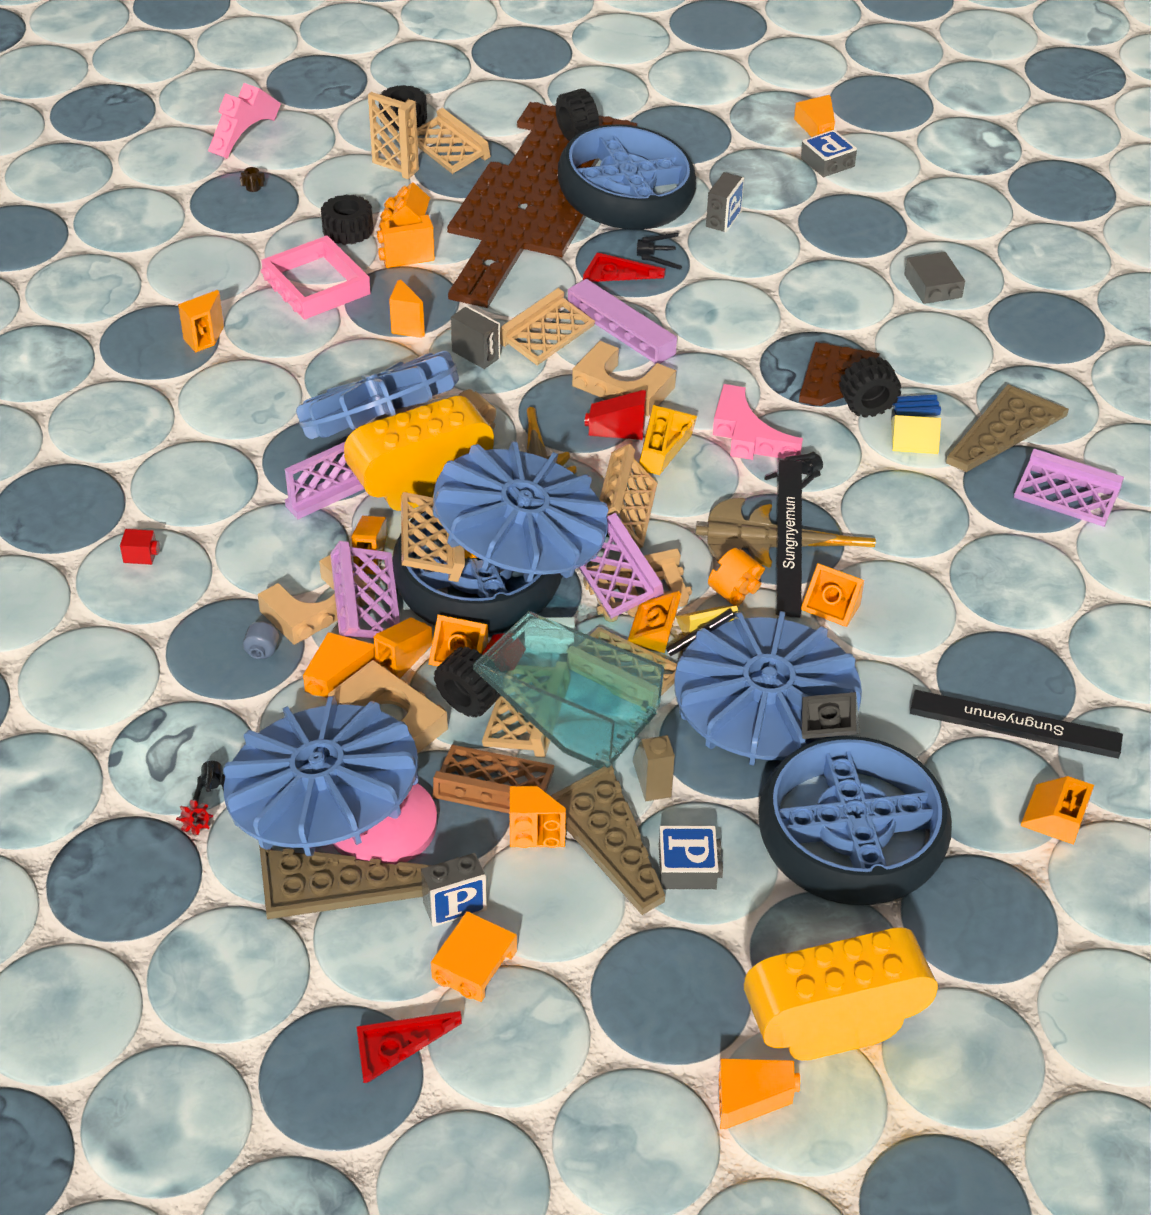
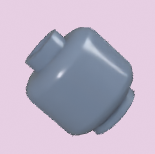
[243,621,279,659]

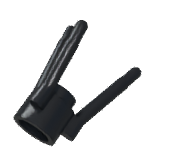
[637,233,682,269]
[764,451,823,489]
[192,761,225,817]

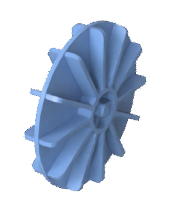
[296,351,459,439]
[432,441,608,582]
[674,611,862,766]
[223,696,419,856]

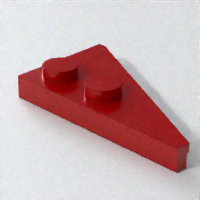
[583,252,665,282]
[356,1011,462,1083]

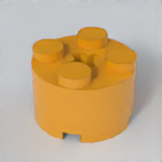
[708,548,765,607]

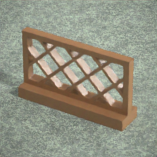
[433,745,554,814]

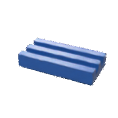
[892,395,941,416]

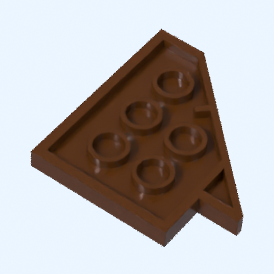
[799,342,895,406]

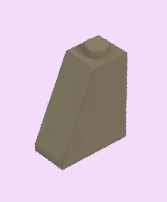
[633,735,675,802]

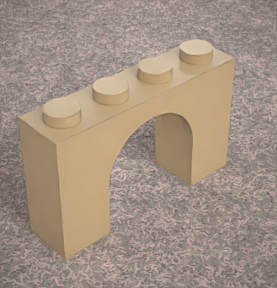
[572,341,676,417]
[258,555,375,645]
[328,660,448,753]

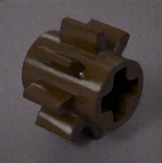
[240,167,265,192]

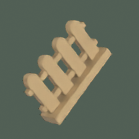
[583,548,692,622]

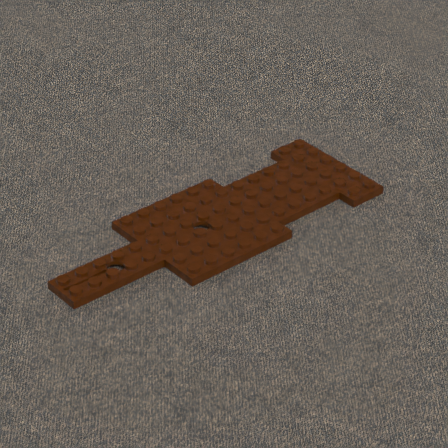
[447,102,637,308]

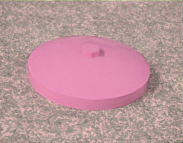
[333,783,437,865]

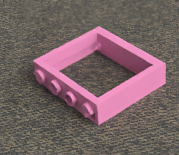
[261,236,371,320]

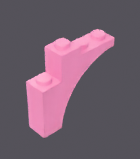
[208,83,281,159]
[713,384,803,461]

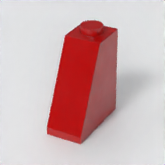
[585,390,646,440]

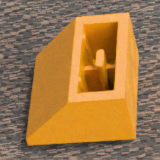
[379,182,430,228]
[178,290,224,353]
[1021,776,1094,844]
[510,786,566,848]

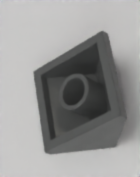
[802,692,860,739]

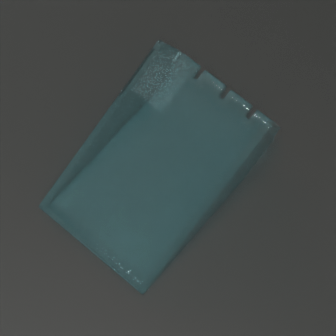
[473,611,664,768]

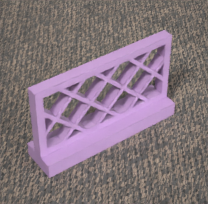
[285,442,364,520]
[1014,449,1124,527]
[579,513,664,619]
[330,541,400,639]

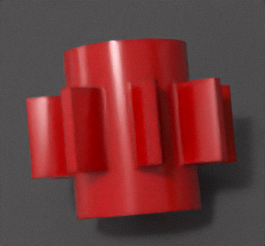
[176,800,213,835]

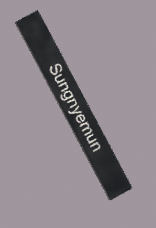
[775,460,802,618]
[910,690,1123,759]

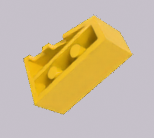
[639,405,697,475]

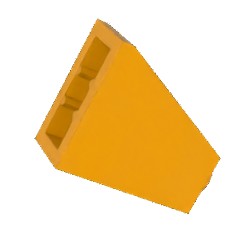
[794,95,835,137]
[351,516,387,575]
[374,617,432,679]
[303,632,376,698]
[719,1059,800,1129]

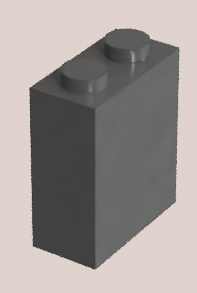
[904,252,965,304]

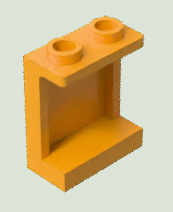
[377,215,435,268]
[431,911,517,1002]

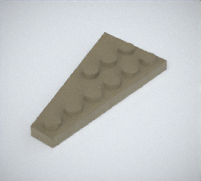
[946,384,1069,472]
[551,763,665,915]
[259,845,432,920]

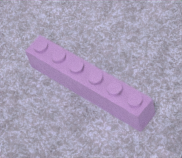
[568,279,677,364]

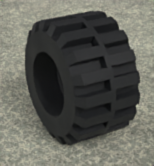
[379,85,427,131]
[555,88,599,141]
[321,194,373,245]
[839,356,902,418]
[434,647,504,718]

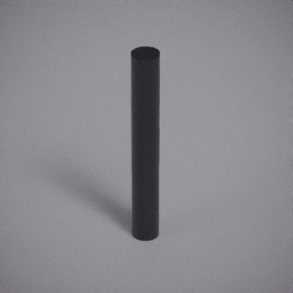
[666,608,735,656]

